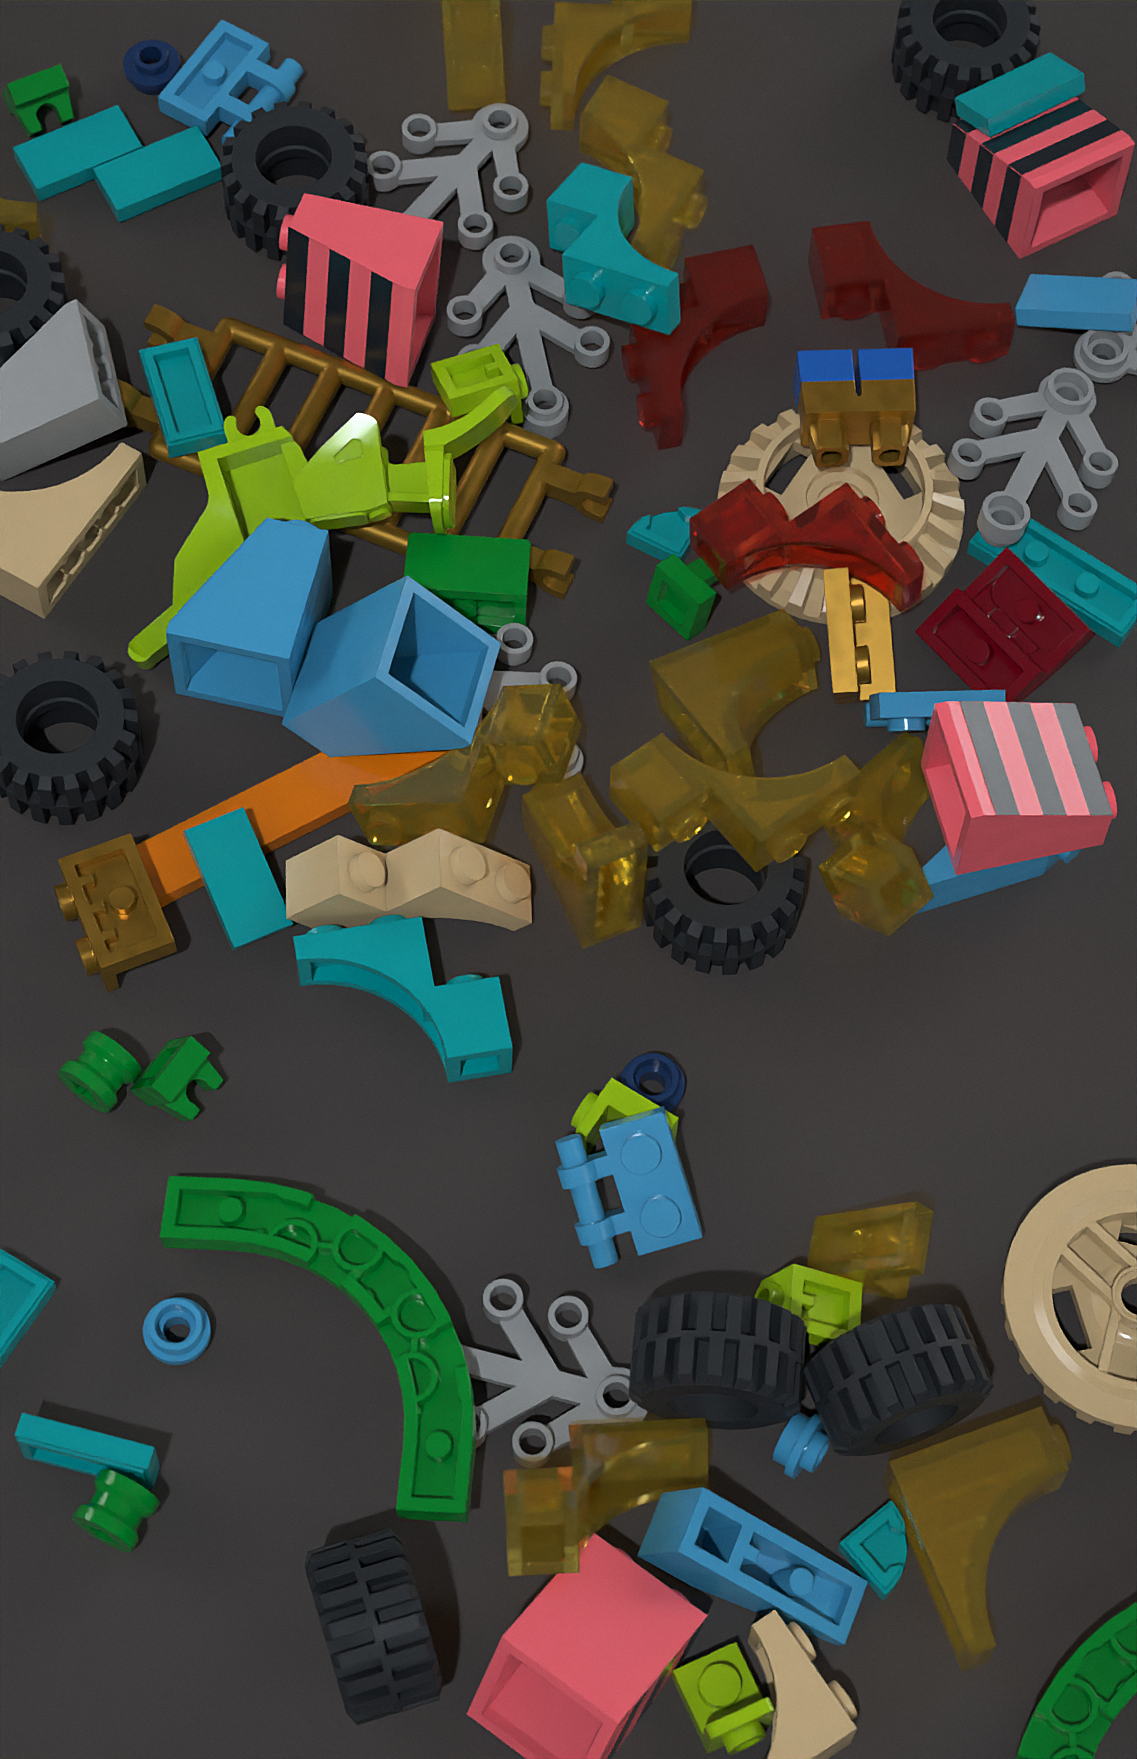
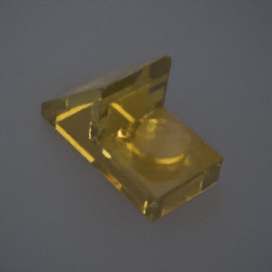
[807,1201,934,1299]

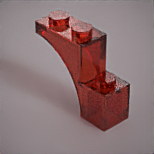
[808,220,1015,370]
[621,244,768,451]
[689,478,924,612]

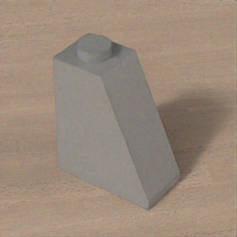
[0,299,128,481]

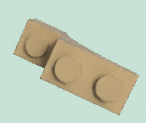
[286,828,532,931]
[748,1610,857,1759]

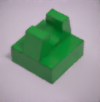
[2,64,74,137]
[645,553,724,642]
[129,1036,223,1122]

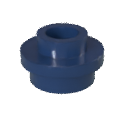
[123,40,181,95]
[620,1053,685,1112]

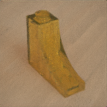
[649,609,820,806]
[522,773,648,949]
[882,1407,1072,1672]

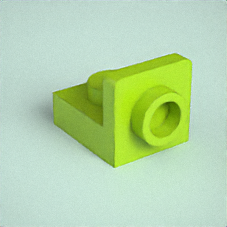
[430,343,528,425]
[571,1077,679,1156]
[754,1264,863,1347]
[671,1642,775,1755]

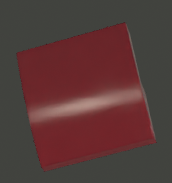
[915,547,1096,702]

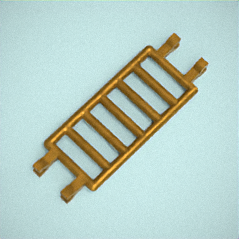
[117,304,614,600]

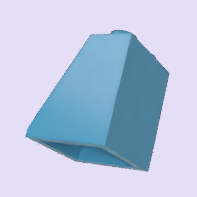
[166,518,333,717]
[282,575,501,757]

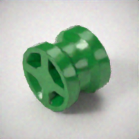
[58,1031,142,1113]
[72,1468,160,1553]

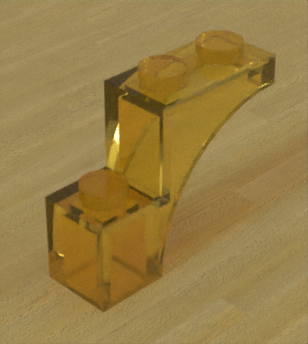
[438,0,506,110]
[540,0,692,130]
[579,74,708,270]
[347,684,582,846]
[815,732,934,937]
[609,733,862,872]
[503,1418,708,1576]

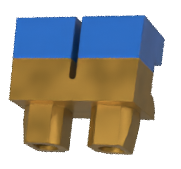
[793,348,916,468]

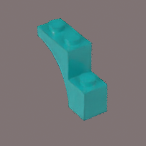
[546,162,681,335]
[293,915,512,1083]

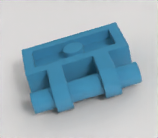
[158,19,303,144]
[863,690,1006,733]
[555,1106,703,1268]

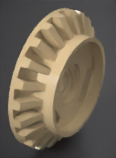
[716,409,965,624]
[1001,1164,1137,1435]

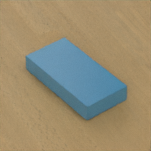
[1015,274,1137,332]

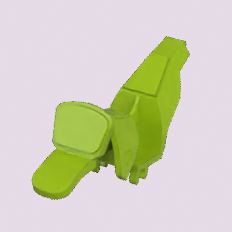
[128,385,517,670]

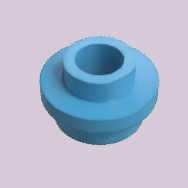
[143,1297,211,1365]
[772,1412,830,1479]

